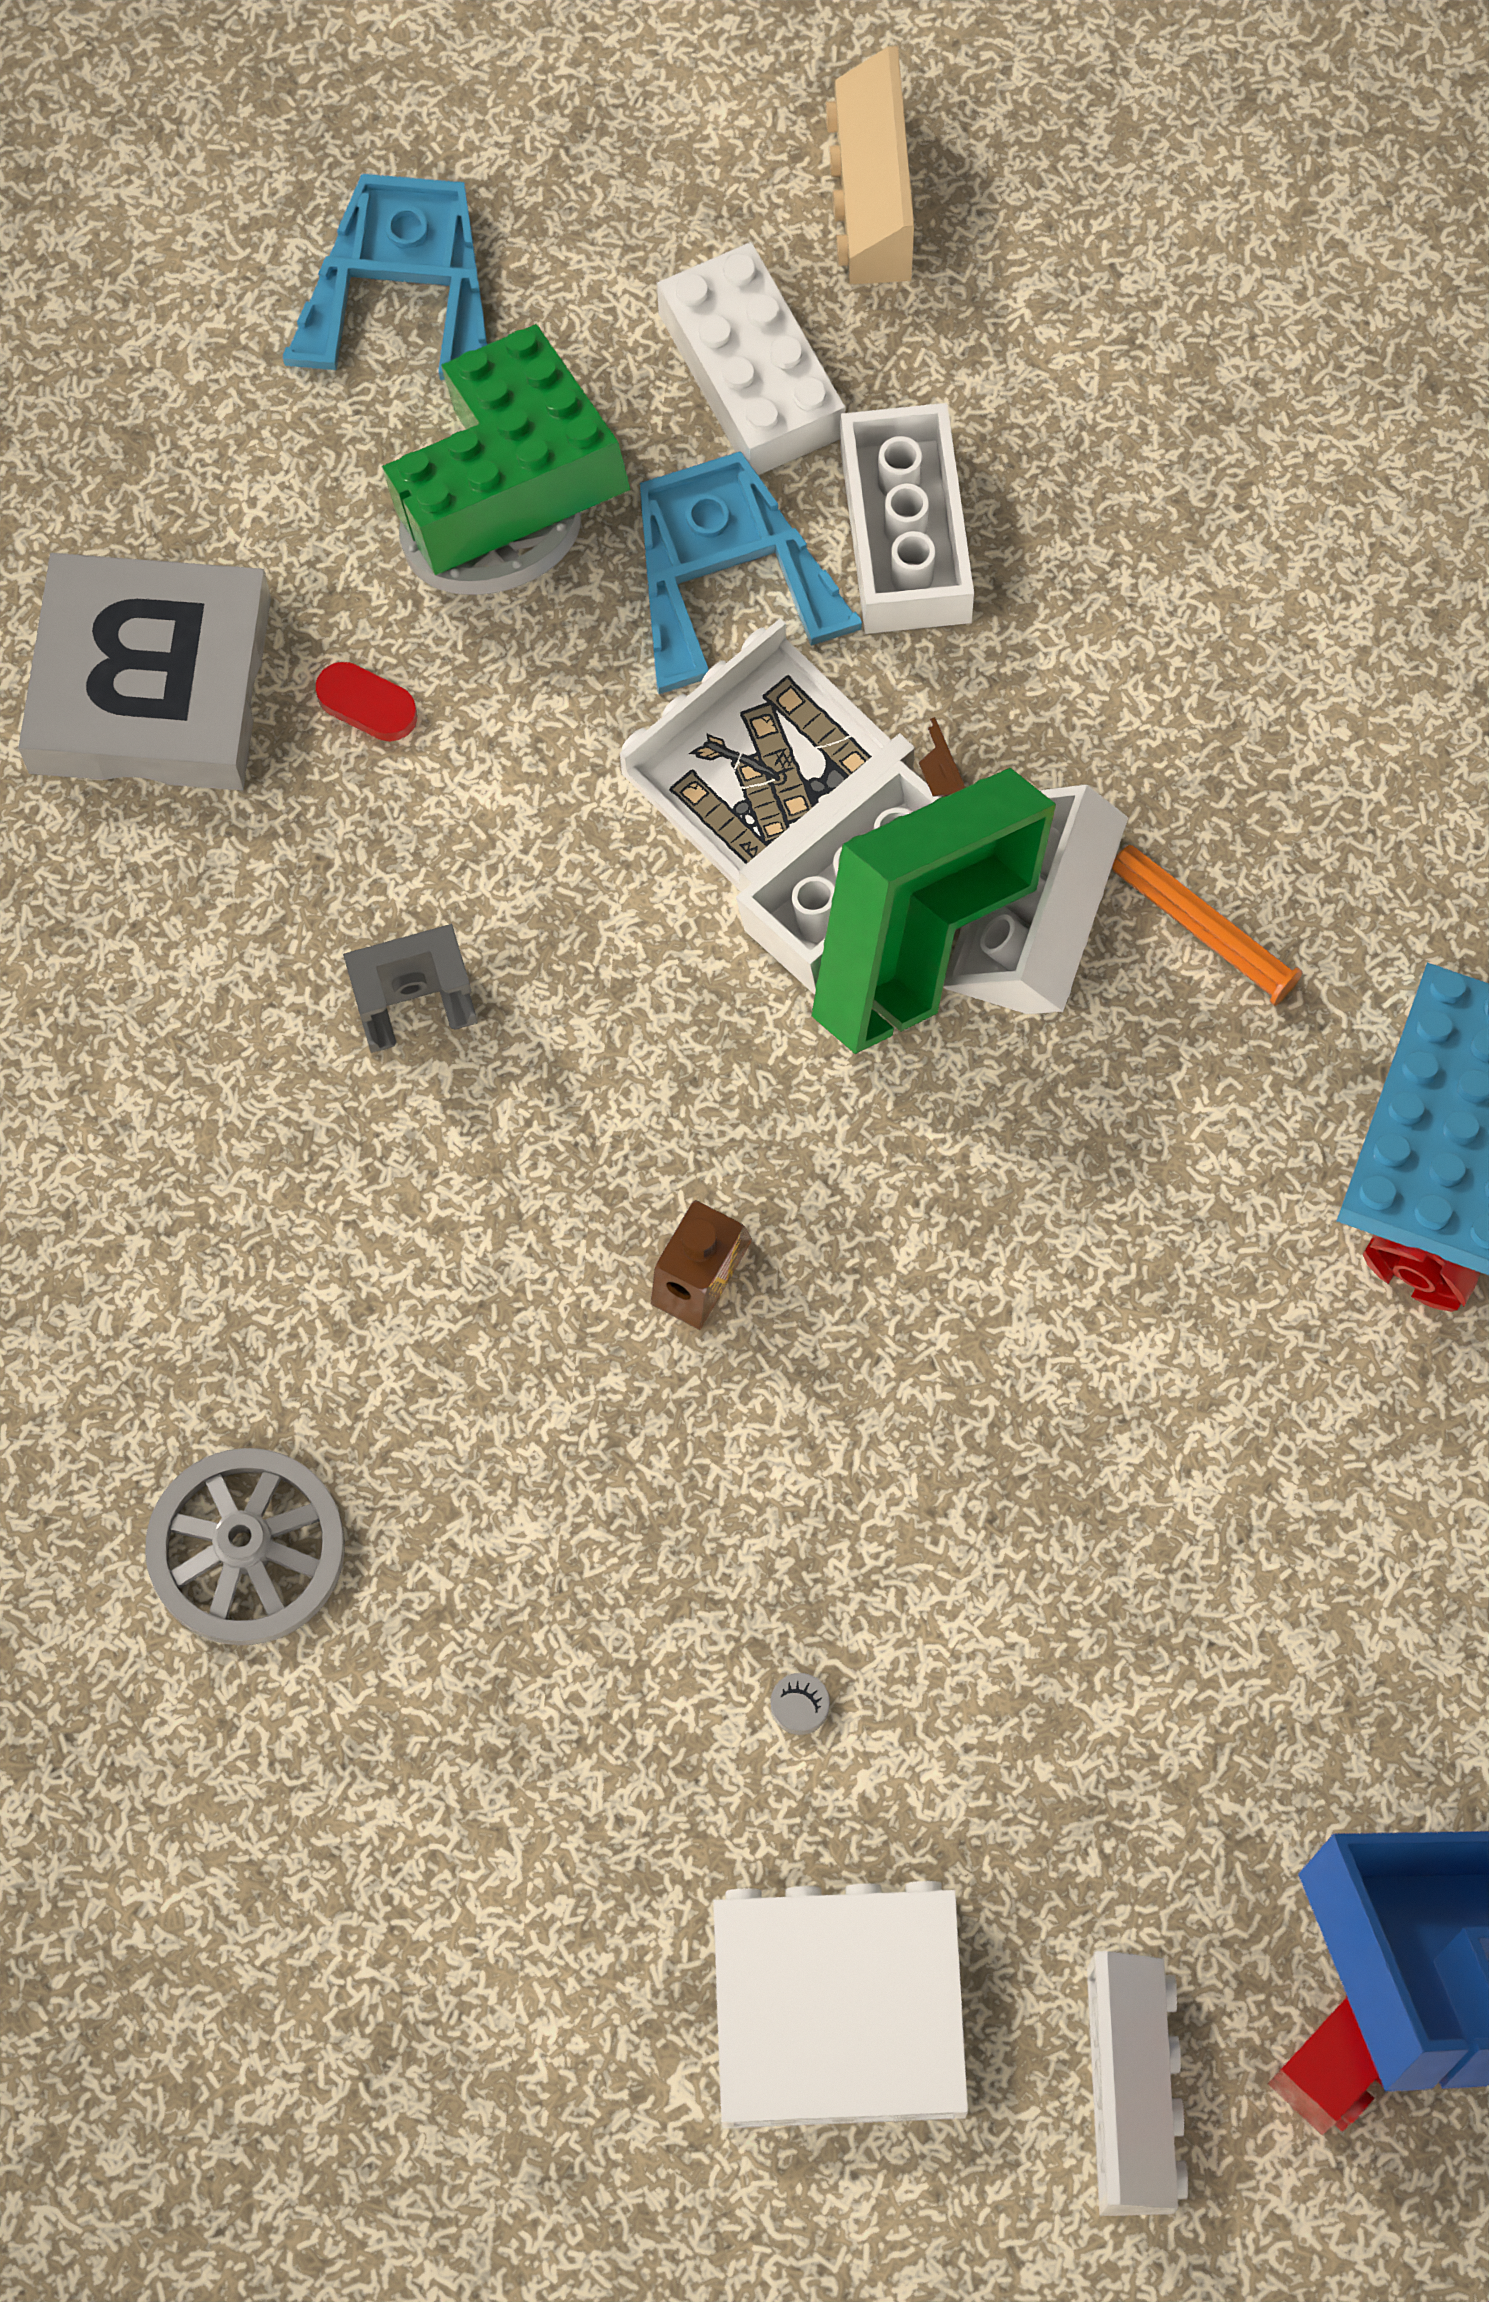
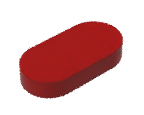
[315,662,417,741]

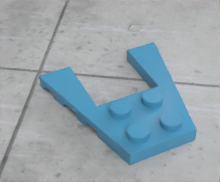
[283,174,487,380]
[640,451,862,694]

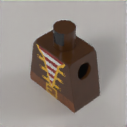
[650,1200,752,1330]

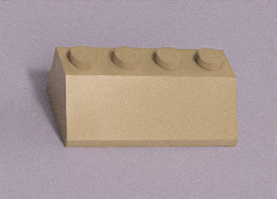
[825,46,914,285]

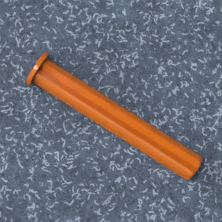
[1112,845,1303,1006]

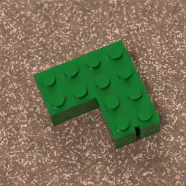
[382,323,631,575]
[811,768,1056,1054]

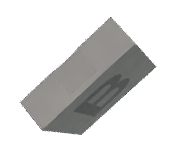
[18,553,271,791]

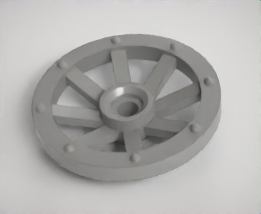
[399,512,581,595]
[145,1448,345,1645]

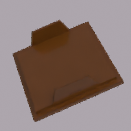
[918,717,966,797]

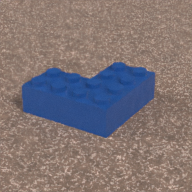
[1298,1831,1489,2092]

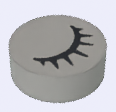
[771,1673,830,1735]

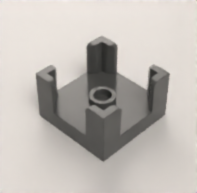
[343,924,478,1053]

